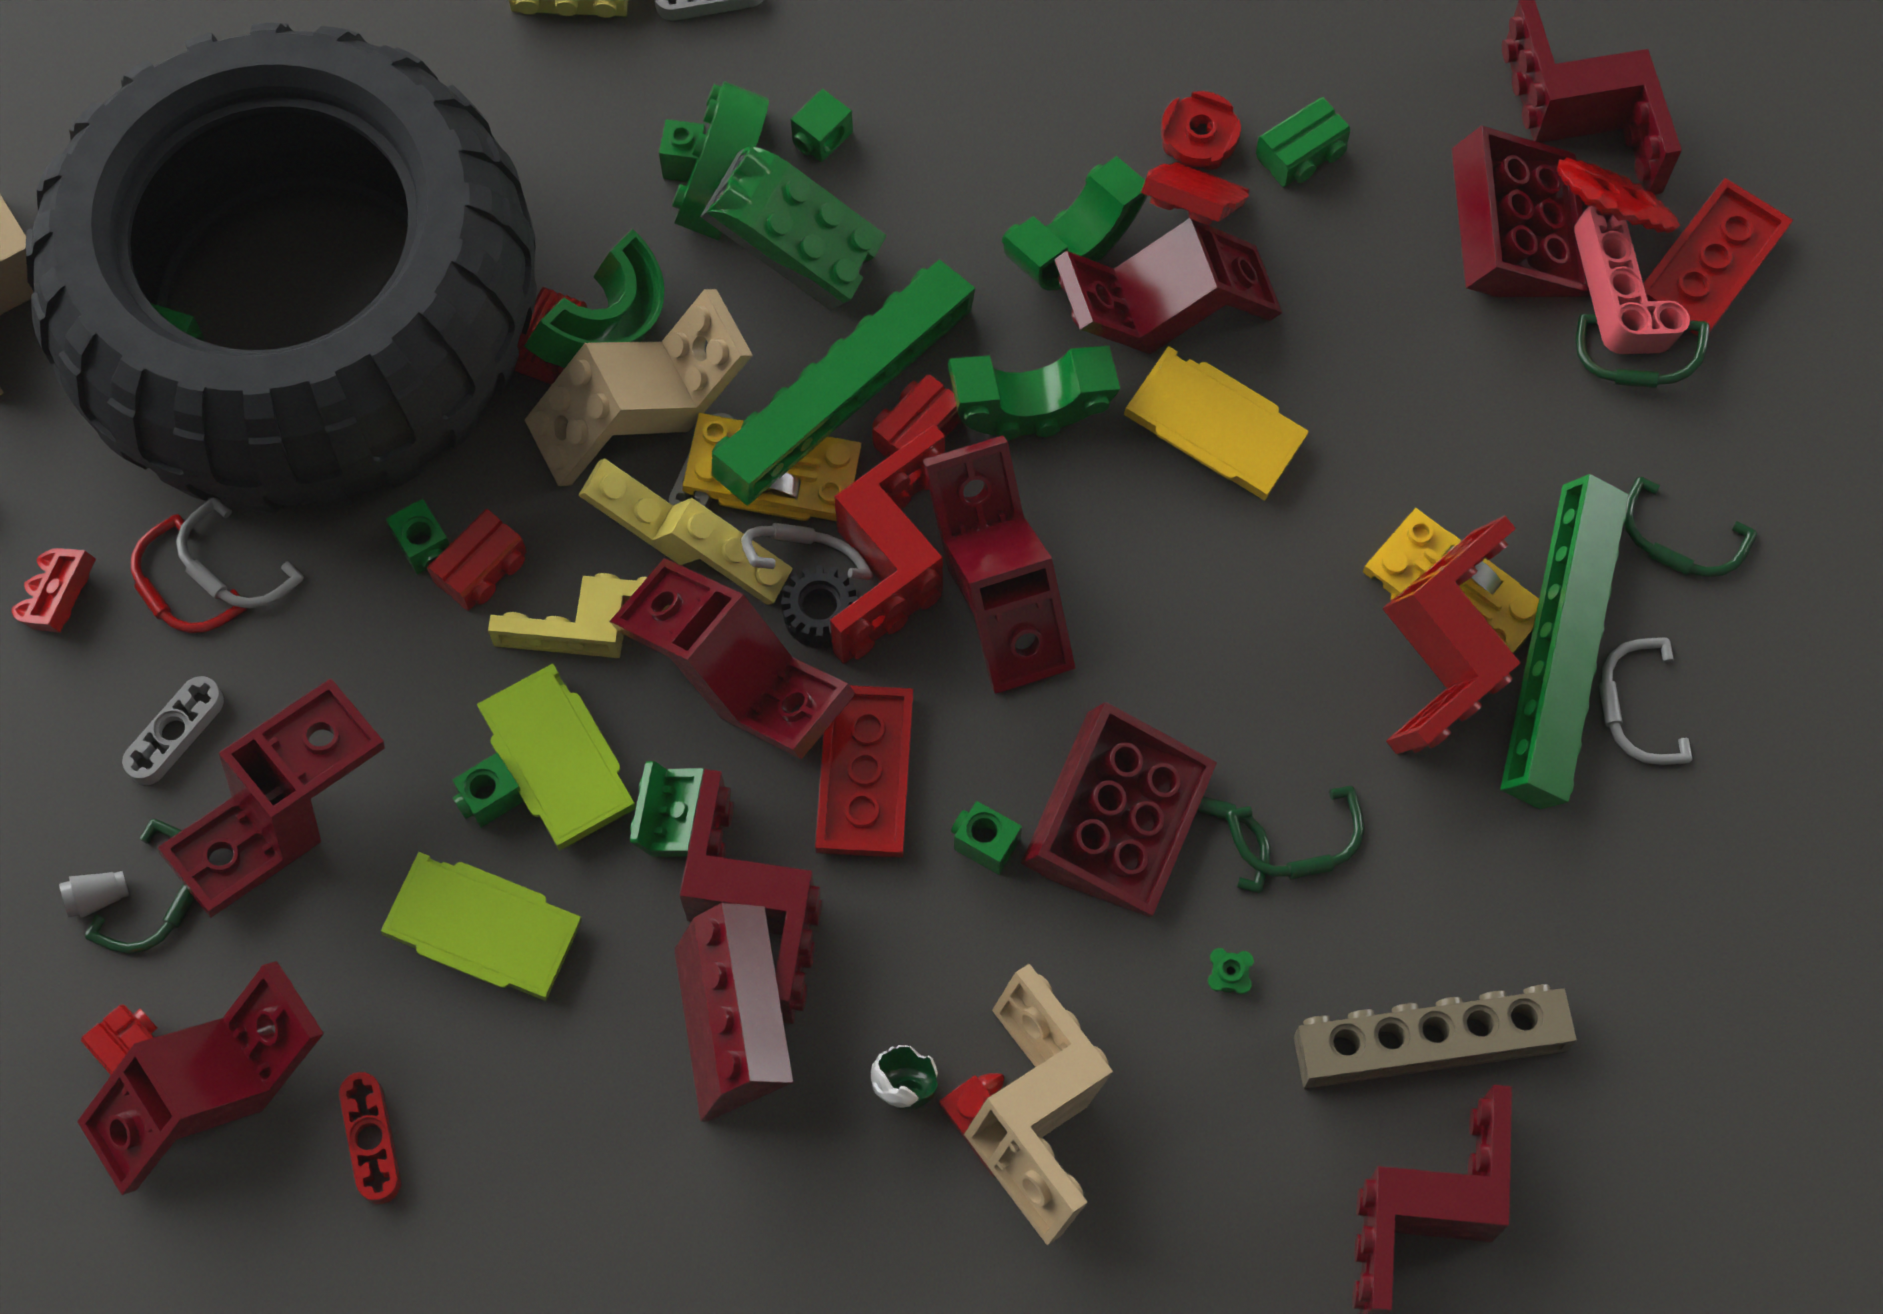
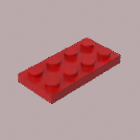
[1643,178,1793,336]
[815,685,913,858]

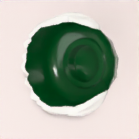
[871,1045,938,1110]

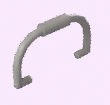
[176,497,304,609]
[741,523,873,580]
[1598,637,1692,765]

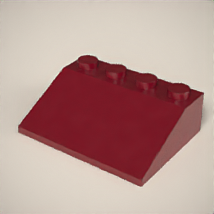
[1452,125,1590,297]
[1021,702,1217,917]
[674,903,793,1122]

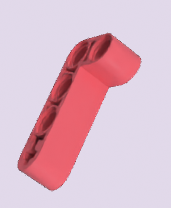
[1574,206,1690,354]

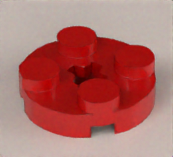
[1161,91,1241,170]

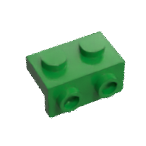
[630,761,704,857]

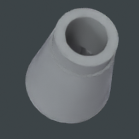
[59,871,129,919]

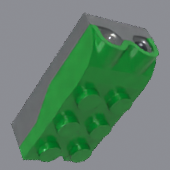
[700,146,887,311]

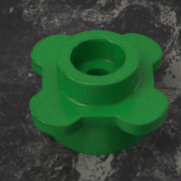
[1208,948,1254,994]

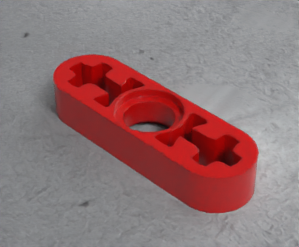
[339,1072,401,1204]

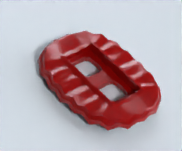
[1557,157,1681,233]

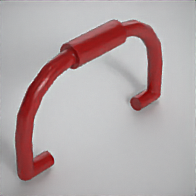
[131,514,247,633]

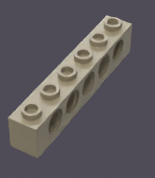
[1294,984,1577,1089]

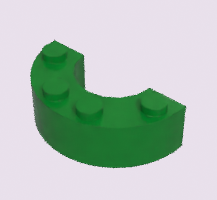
[672,81,769,241]
[1001,156,1148,291]
[524,229,665,368]
[948,345,1120,441]

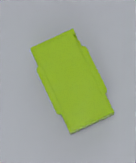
[477,663,636,851]
[381,852,582,1001]

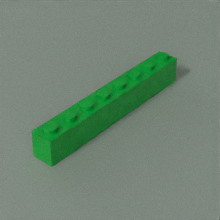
[711,259,975,506]
[1500,474,1629,810]

